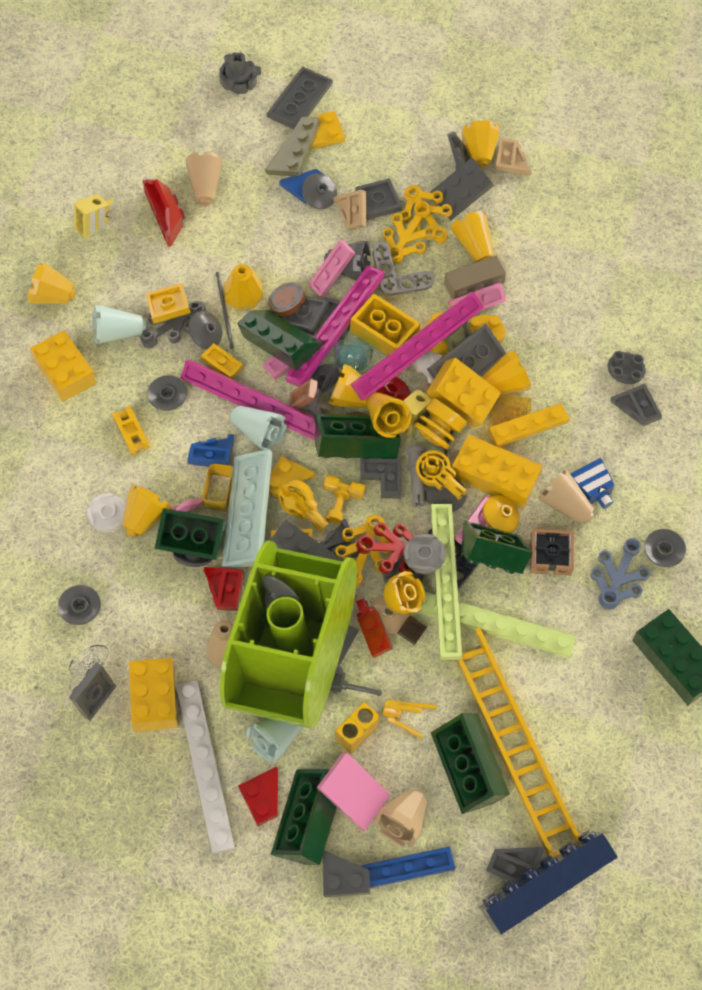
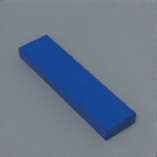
[361,846,455,888]

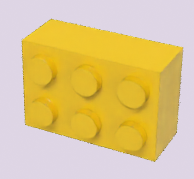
[350,294,421,356]
[30,330,96,402]
[426,357,501,427]
[129,657,178,732]

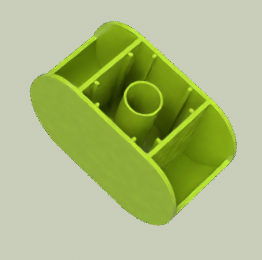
[220,541,357,729]

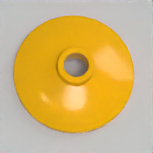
[483,495,520,533]

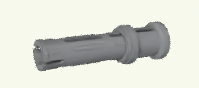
[406,445,425,506]

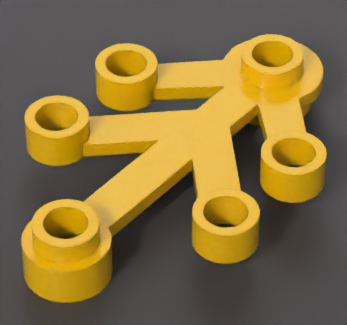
[400,185,453,244]
[382,201,436,264]
[335,515,393,588]

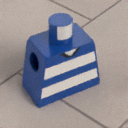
[570,458,614,509]

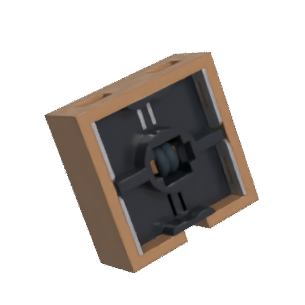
[530,529,574,576]

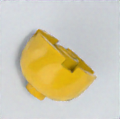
[383,571,425,615]

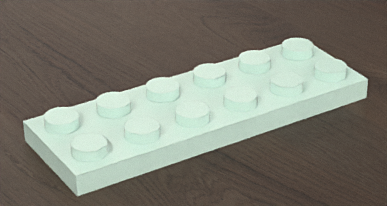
[222,449,273,569]

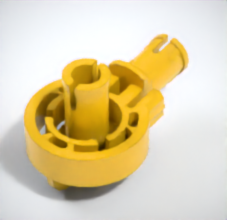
[416,450,467,500]
[278,480,329,532]

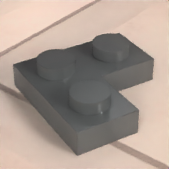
[360,458,401,499]

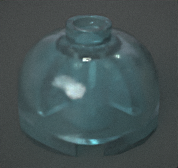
[334,341,374,371]

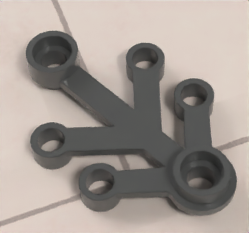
[141,301,206,348]

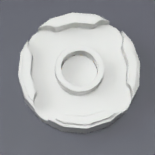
[87,493,126,532]

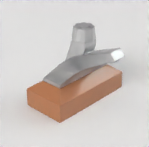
[289,379,330,414]

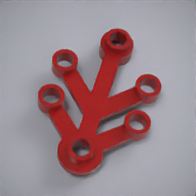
[356,522,414,574]

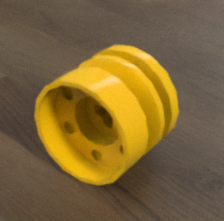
[413,398,467,450]

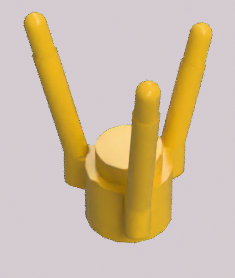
[383,699,437,739]

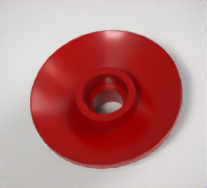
[376,376,410,401]

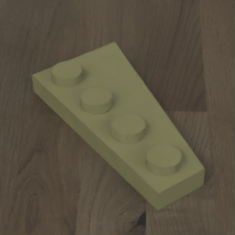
[265,117,321,177]

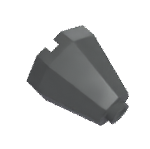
[324,241,371,280]

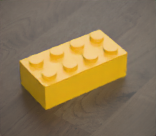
[452,434,543,509]

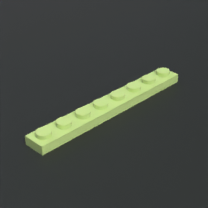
[431,504,462,660]
[417,592,576,658]

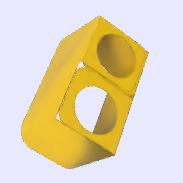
[202,464,233,511]
[335,702,380,754]

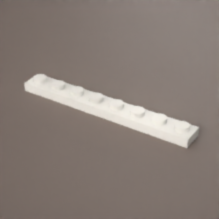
[176,680,235,855]

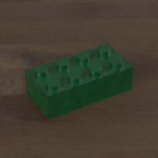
[632,609,702,706]

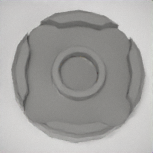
[404,533,446,574]

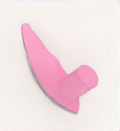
[171,497,203,513]

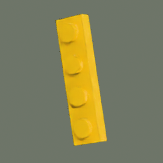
[488,403,570,447]

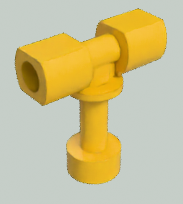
[323,474,366,525]

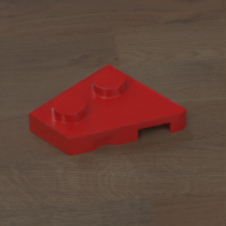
[204,567,245,611]
[238,767,278,827]

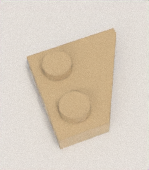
[495,138,531,176]
[333,190,366,230]

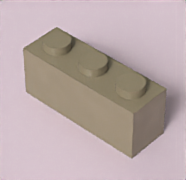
[444,256,506,299]

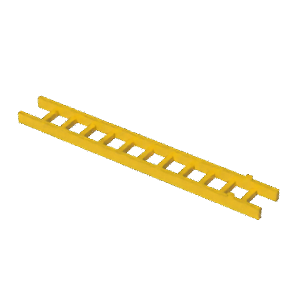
[456,627,580,857]

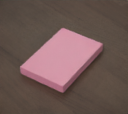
[317,752,390,831]

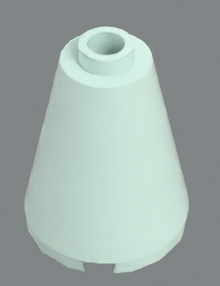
[92,305,146,344]
[230,406,287,451]
[246,718,303,763]

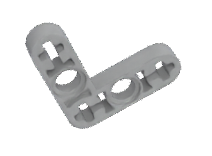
[372,242,434,296]

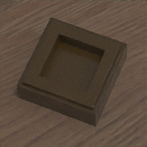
[397,615,427,645]

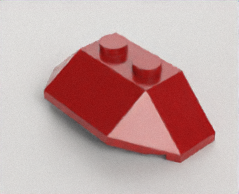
[142,179,185,247]

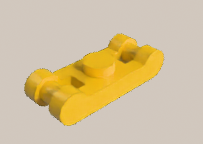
[111,406,150,456]

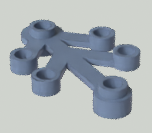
[590,538,650,610]

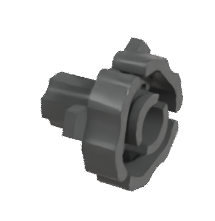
[219,52,261,94]

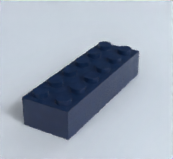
[479,830,618,935]

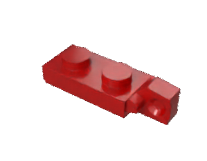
[356,598,393,658]

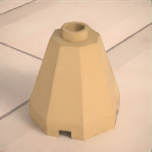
[374,789,427,847]

